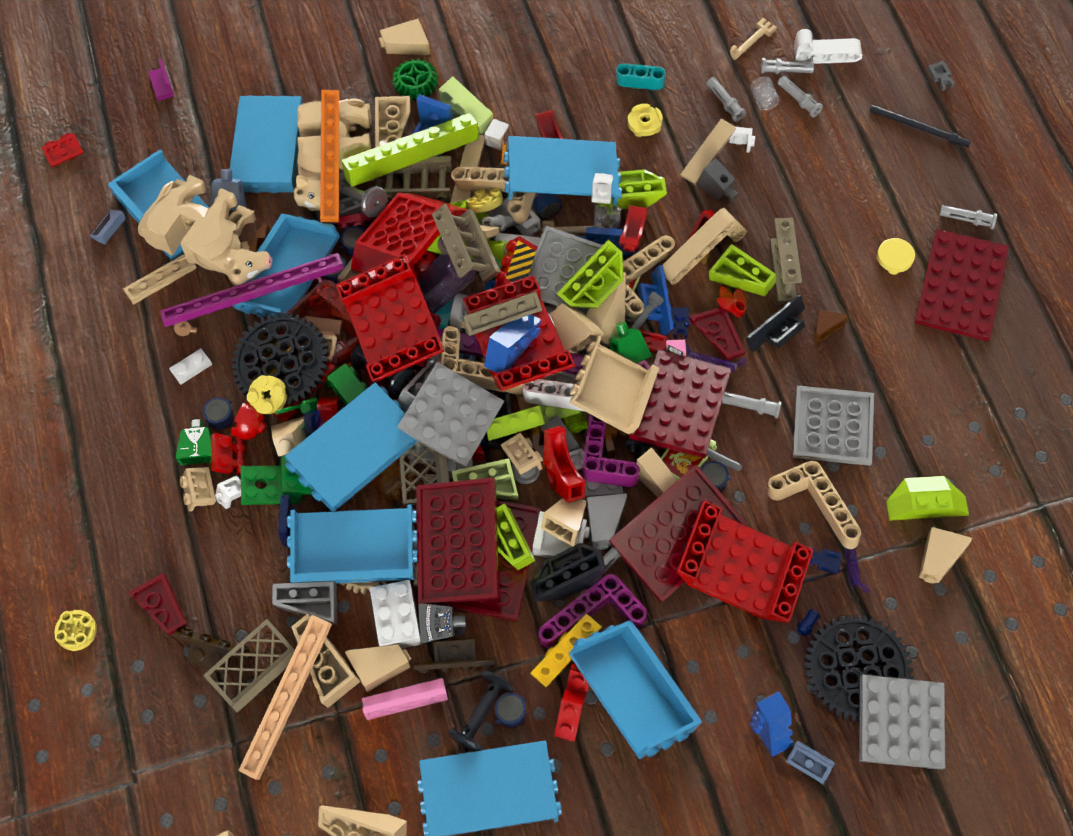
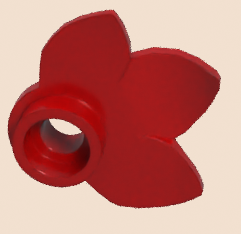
[716,286,747,317]

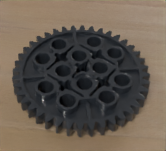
[231,312,330,408]
[803,614,914,724]

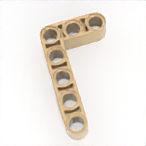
[451,167,535,224]
[662,208,747,285]
[623,236,675,322]
[438,326,523,395]
[767,461,861,549]

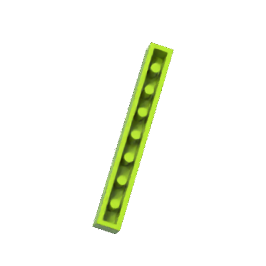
[342,113,479,187]

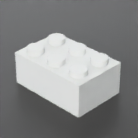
[370,580,422,649]

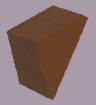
[814,310,848,344]

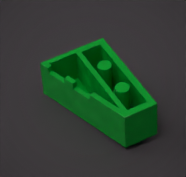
[325,363,368,406]

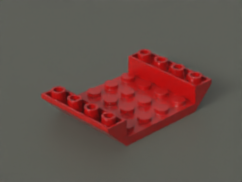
[351,193,467,278]
[336,254,444,383]
[463,275,575,391]
[677,500,814,623]

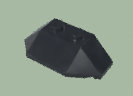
[530,543,606,602]

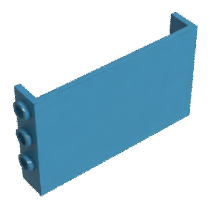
[230,95,303,193]
[504,136,622,206]
[108,149,209,261]
[233,214,340,319]
[285,383,418,512]
[287,505,418,584]
[569,620,702,759]
[418,741,562,836]

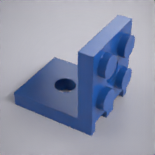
[413,94,453,157]

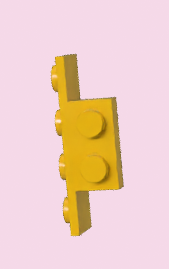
[531,613,602,687]

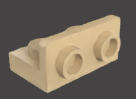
[501,433,543,475]
[180,467,216,511]

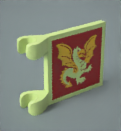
[661,440,717,480]

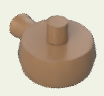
[174,320,197,336]

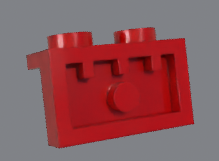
[41,133,84,168]

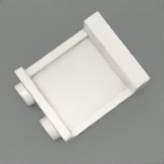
[532,511,590,558]

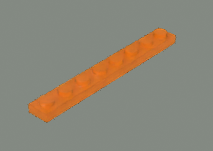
[320,90,339,222]

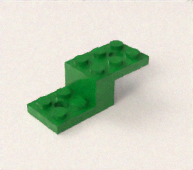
[240,456,312,505]

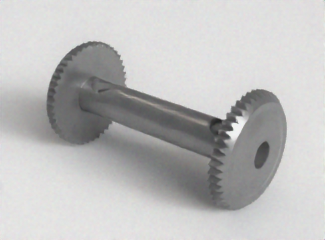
[339,172,388,217]

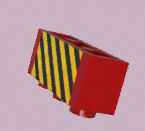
[494,236,537,288]

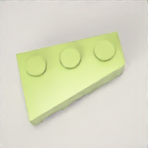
[439,76,493,135]
[452,458,518,501]

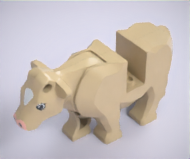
[294,99,374,211]
[138,175,272,286]

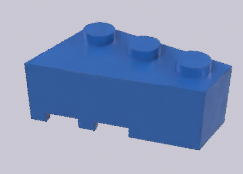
[484,314,541,373]
[750,692,794,757]

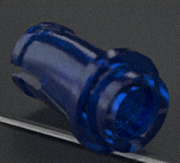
[797,609,820,636]

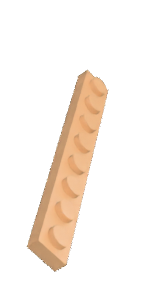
[239,615,332,780]

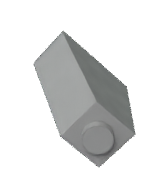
[587,493,627,550]

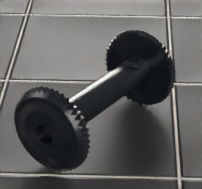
[350,343,415,397]
[448,671,514,752]

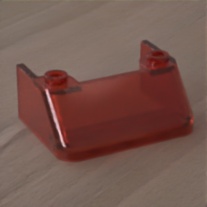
[286,280,360,368]

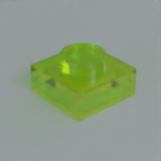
[563,413,588,433]

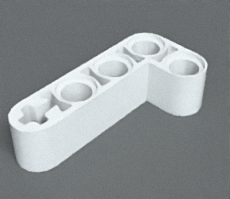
[794,29,862,64]
[523,379,584,411]

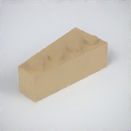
[291,614,361,708]

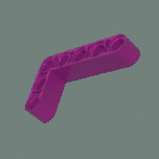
[582,414,640,487]
[539,574,647,648]

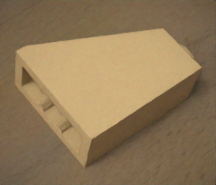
[379,19,430,55]
[550,304,604,354]
[271,415,313,457]
[637,448,677,497]
[541,498,586,547]
[919,527,972,583]
[345,644,411,692]

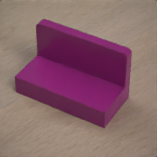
[148,59,174,101]

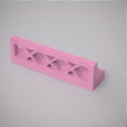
[362,678,448,720]

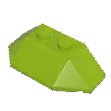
[599,170,667,210]
[557,240,624,308]
[886,476,969,521]

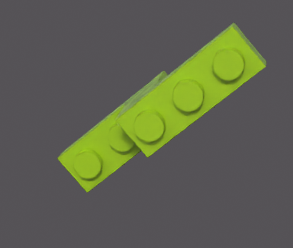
[487,405,581,441]

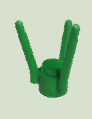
[275,398,318,430]

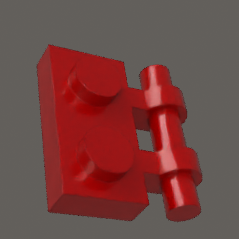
[211,433,246,476]

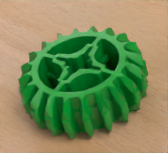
[392,58,438,101]

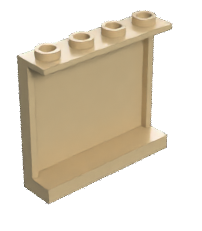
[569,336,659,435]

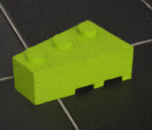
[709,244,776,297]
[497,504,536,570]

